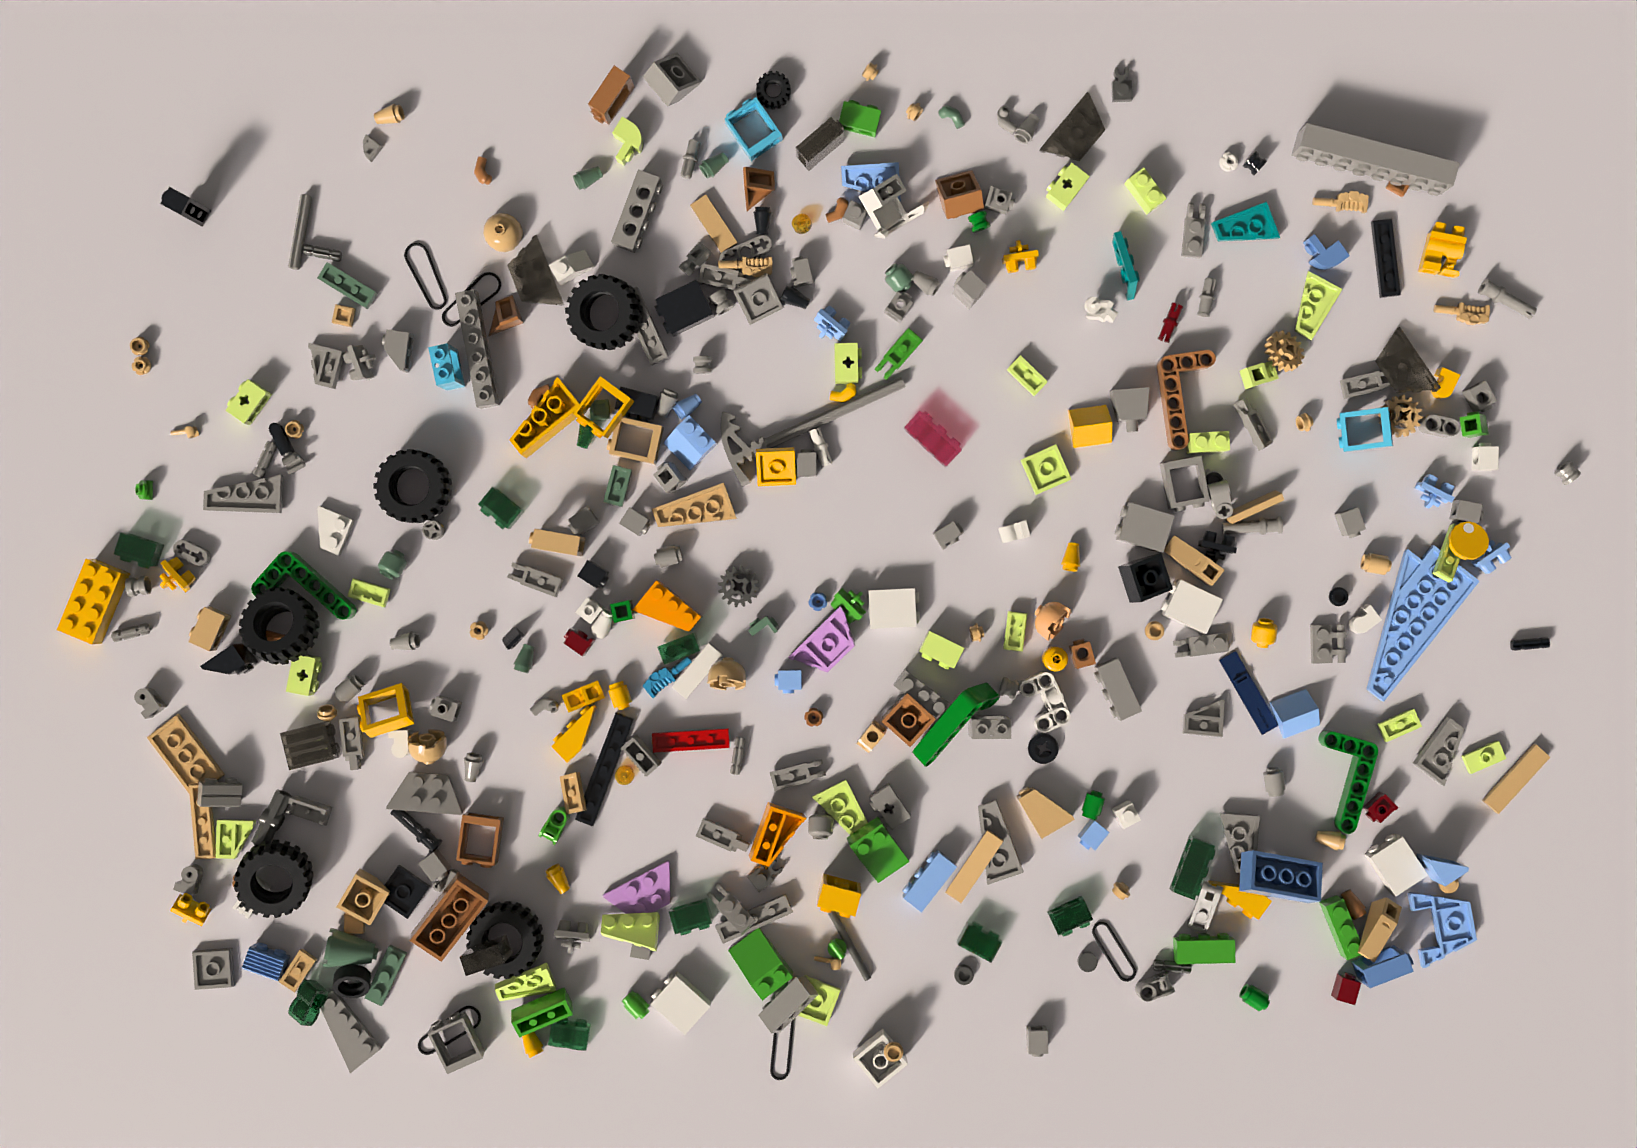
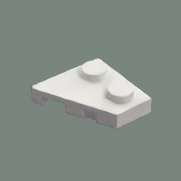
[317,506,354,555]

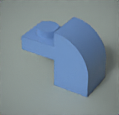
[1303,234,1350,270]

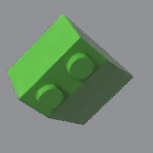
[847,817,910,883]
[728,928,793,1001]

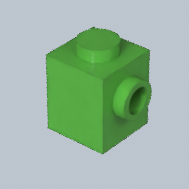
[1459,412,1489,438]

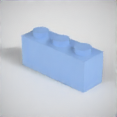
[902,850,957,913]

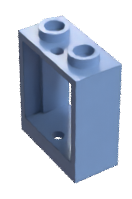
[1351,945,1414,988]

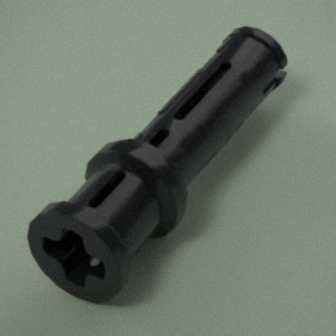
[390,810,443,854]

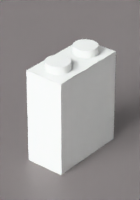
[1161,580,1223,634]
[868,588,920,629]
[1364,834,1428,896]
[650,971,712,1035]

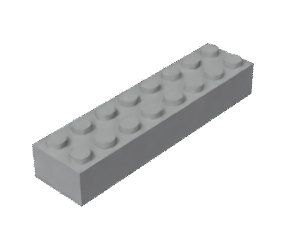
[1291,123,1460,196]

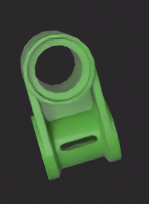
[538,806,570,845]

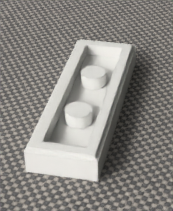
[672,643,723,699]

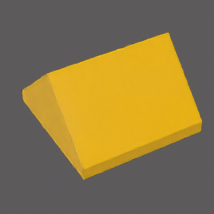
[1068,405,1112,448]

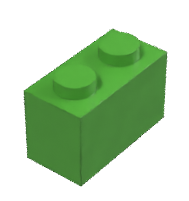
[838,100,881,138]

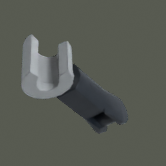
[268,423,306,475]

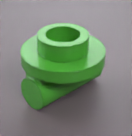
[135,480,153,500]
[828,938,847,960]

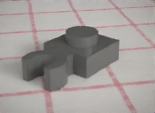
[1111,67,1133,102]
[679,242,712,276]
[747,859,783,892]

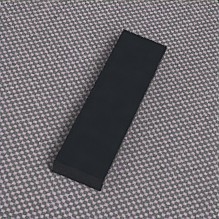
[1371,219,1401,298]

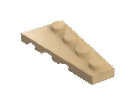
[652,483,737,527]

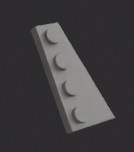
[978,799,1024,885]

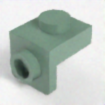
[748,616,779,636]

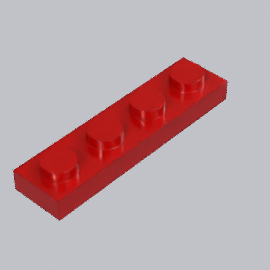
[652,728,730,753]

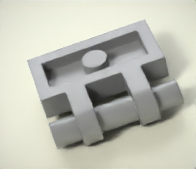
[1310,624,1347,664]

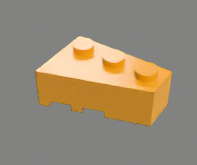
[632,580,703,632]
[749,802,806,867]

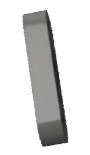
[719,235,772,269]

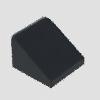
[502,626,525,650]

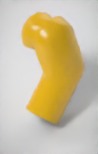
[830,383,857,402]

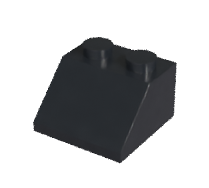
[1118,553,1173,603]
[200,643,258,675]

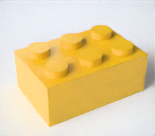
[817,873,861,918]

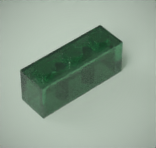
[1169,835,1216,900]

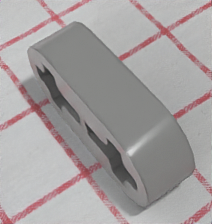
[173,540,211,566]

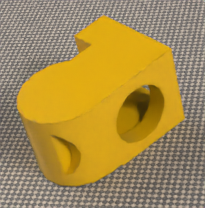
[1431,367,1460,399]

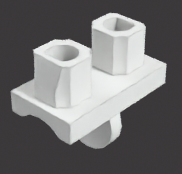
[1084,297,1118,322]

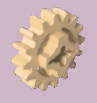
[1264,330,1305,372]
[1378,395,1423,438]

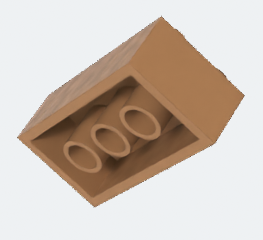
[410,873,489,962]

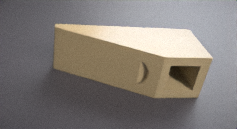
[1164,535,1224,586]
[1358,897,1402,962]

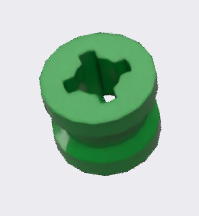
[968,211,991,233]

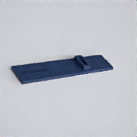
[1219,651,1279,735]

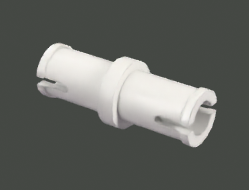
[809,427,833,467]

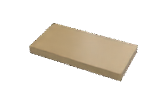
[147,714,225,793]

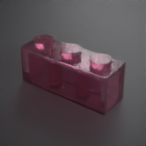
[904,411,962,468]

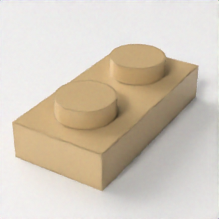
[560,772,587,814]
[279,949,317,993]

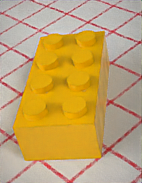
[57,559,131,645]

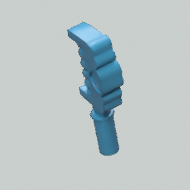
[643,656,692,698]

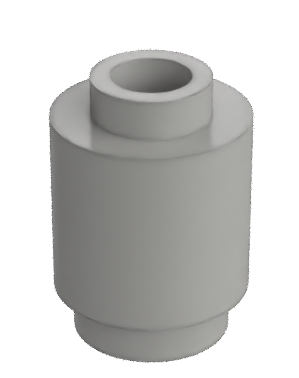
[654,545,683,568]
[335,674,364,702]
[1263,767,1286,797]

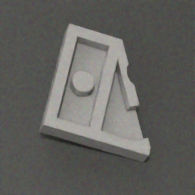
[308,343,345,389]
[1183,700,1225,737]

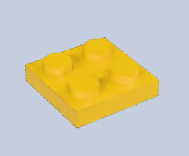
[756,447,796,486]

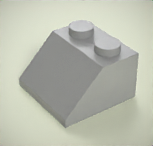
[643,53,701,106]

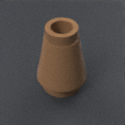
[1340,889,1367,920]

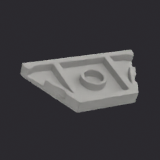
[386,772,462,815]

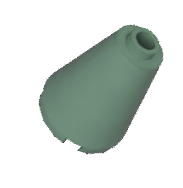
[323,928,378,967]

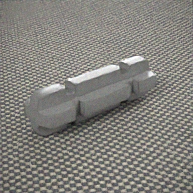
[253,441,277,478]
[111,623,151,642]
[730,737,745,775]

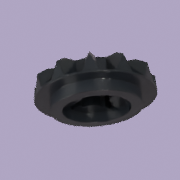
[1028,733,1059,764]

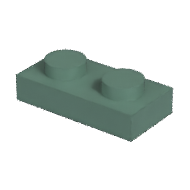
[603,465,632,507]

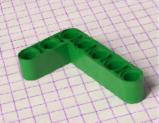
[251,551,357,620]
[912,682,1000,767]
[1318,730,1378,834]

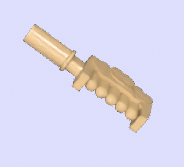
[1312,191,1369,214]
[718,256,772,278]
[1433,302,1490,326]

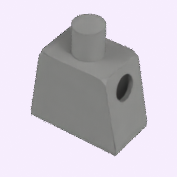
[1109,387,1149,432]

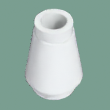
[591,609,613,639]

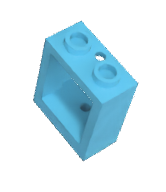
[724,97,783,162]
[428,343,465,390]
[1337,407,1393,452]

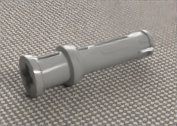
[1478,278,1537,319]
[1222,516,1283,535]

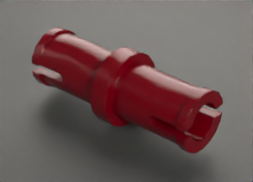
[1157,303,1183,343]

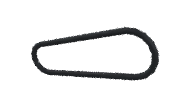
[404,243,447,310]
[442,272,501,327]
[418,1006,481,1055]

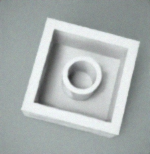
[853,1028,908,1088]

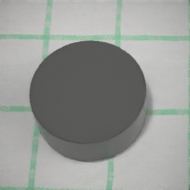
[1077,952,1098,972]
[954,964,974,985]

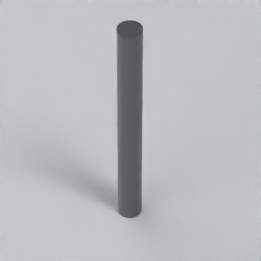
[828,911,871,981]

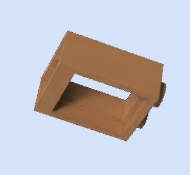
[588,65,634,125]
[456,812,504,868]

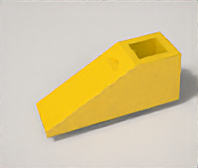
[551,705,597,763]
[1208,880,1272,920]

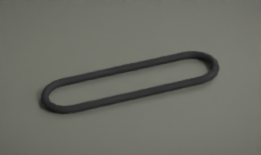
[1092,922,1136,982]
[770,1020,794,1080]

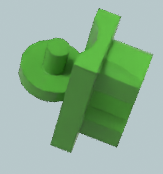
[831,588,866,624]

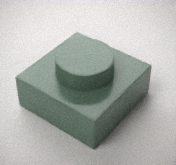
[590,399,611,421]

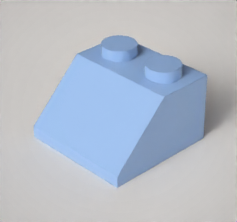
[664,415,717,470]

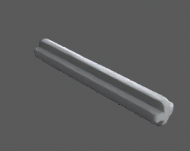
[288,194,312,270]

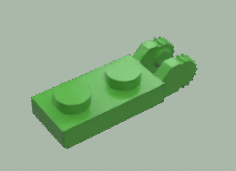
[874,328,923,380]

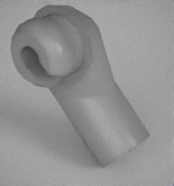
[997,106,1018,135]
[530,698,559,716]
[433,869,460,892]

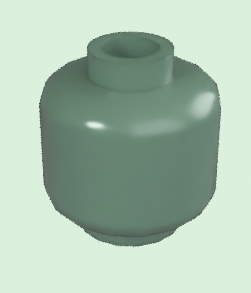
[885,263,913,292]
[378,550,407,579]

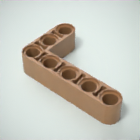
[1157,350,1216,450]

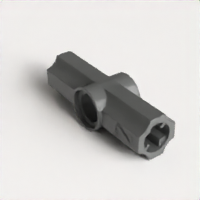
[251,789,293,846]

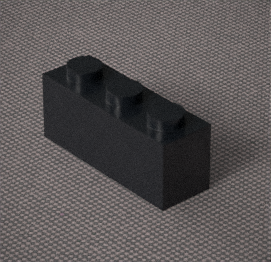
[160,187,211,227]

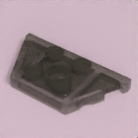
[1039,92,1105,161]
[507,235,564,306]
[1375,327,1441,393]

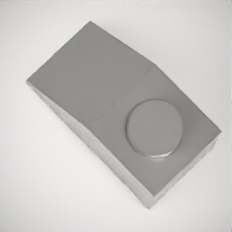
[382,329,414,373]

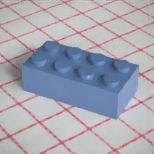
[1239,850,1323,903]

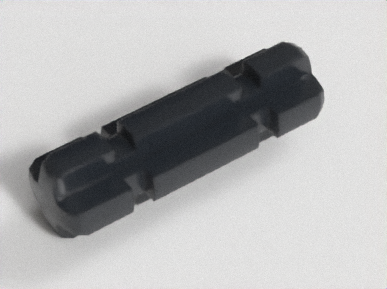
[1510,637,1550,651]

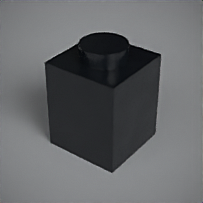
[577,560,609,589]

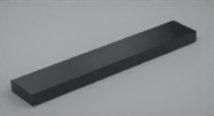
[575,712,634,827]

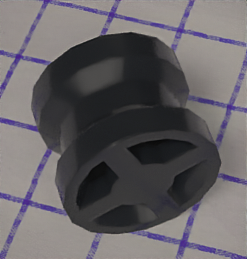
[1243,151,1267,176]

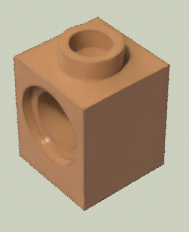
[1069,638,1096,669]

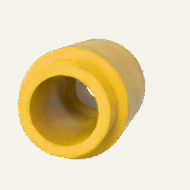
[608,681,632,710]

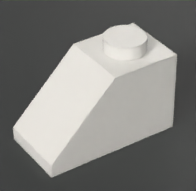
[549,250,594,286]

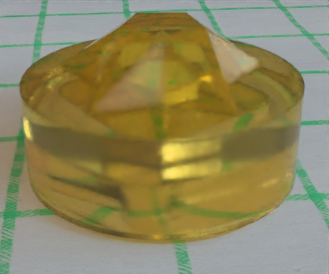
[792,214,812,234]
[615,765,635,785]

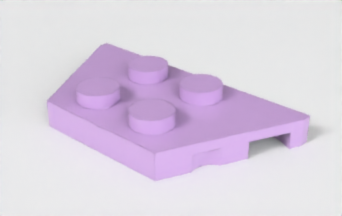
[788,606,855,672]
[603,860,671,914]

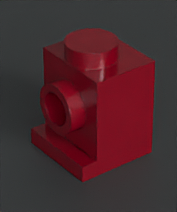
[564,628,595,656]
[1363,792,1398,823]

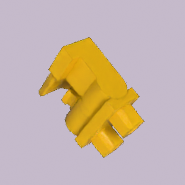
[1418,222,1467,278]

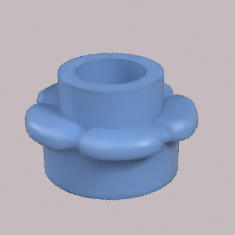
[809,592,827,611]

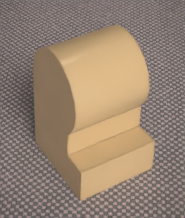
[857,720,887,753]

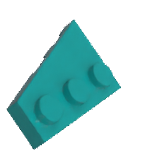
[1211,202,1280,242]
[1112,231,1140,301]

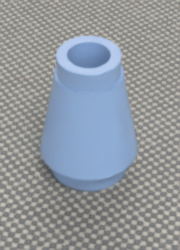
[673,393,702,420]

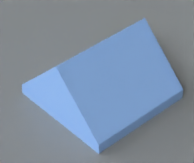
[1270,689,1320,738]
[1417,853,1469,886]

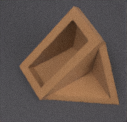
[743,167,775,211]
[488,295,524,337]

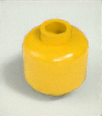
[1251,618,1278,648]
[1042,646,1068,672]

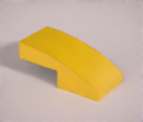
[561,680,605,713]

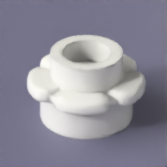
[1219,152,1238,171]

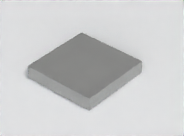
[733,273,784,325]
[192,948,235,990]

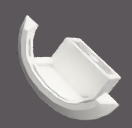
[859,174,929,239]

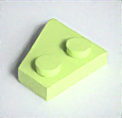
[216,819,256,859]

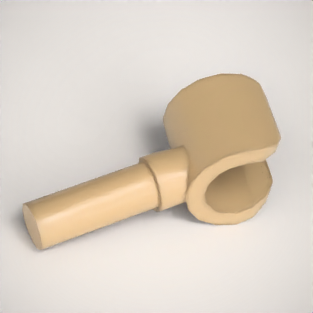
[170,426,199,438]
[814,956,841,970]

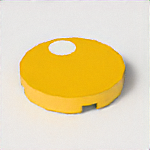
[1448,522,1489,560]

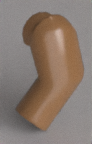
[474,156,492,185]
[825,197,849,223]
[528,384,550,409]

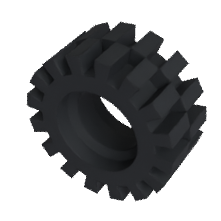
[756,71,791,110]

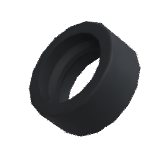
[333,964,371,999]

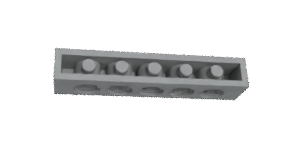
[455,289,500,409]

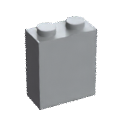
[1115,502,1175,553]

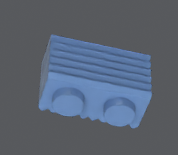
[242,942,290,981]

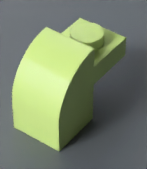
[612,117,643,166]
[1239,361,1279,389]

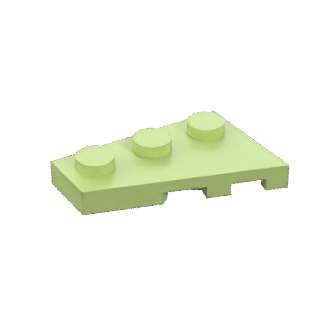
[1295,271,1342,340]
[812,779,868,835]
[601,912,660,952]
[495,963,556,1001]

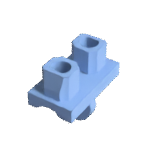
[814,306,850,342]
[1415,474,1455,509]
[1471,540,1512,574]

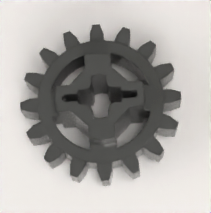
[718,566,760,607]

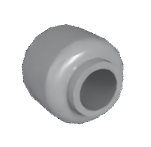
[808,811,833,840]

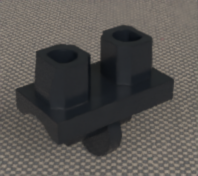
[1198,531,1237,563]

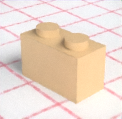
[188,607,231,651]

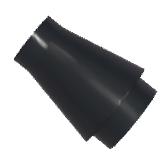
[753,207,772,235]
[780,286,810,309]

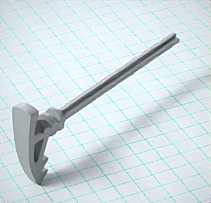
[721,377,906,486]

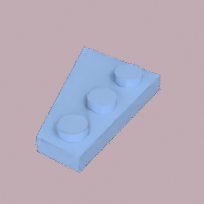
[841,162,901,202]

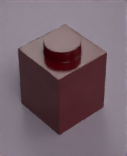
[1331,972,1361,1005]

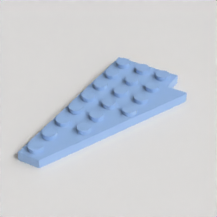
[1367,545,1479,702]

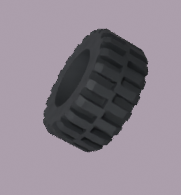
[565,274,643,350]
[373,449,452,523]
[239,587,320,665]
[234,840,313,918]
[466,901,544,979]

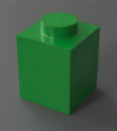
[610,600,635,623]

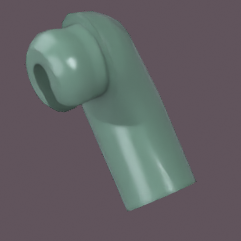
[938,105,965,129]

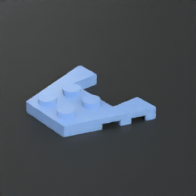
[1407,892,1477,968]

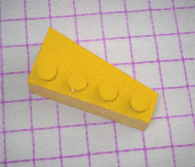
[509,377,580,459]

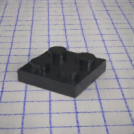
[384,865,431,919]

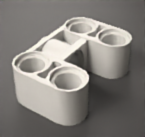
[1018,671,1071,733]

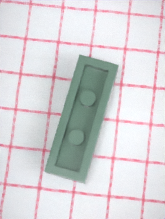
[317,262,378,309]
[365,945,407,1006]

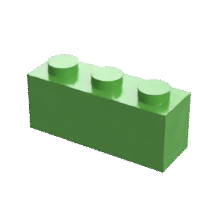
[1319,895,1361,960]
[1173,933,1236,964]
[511,987,573,1038]

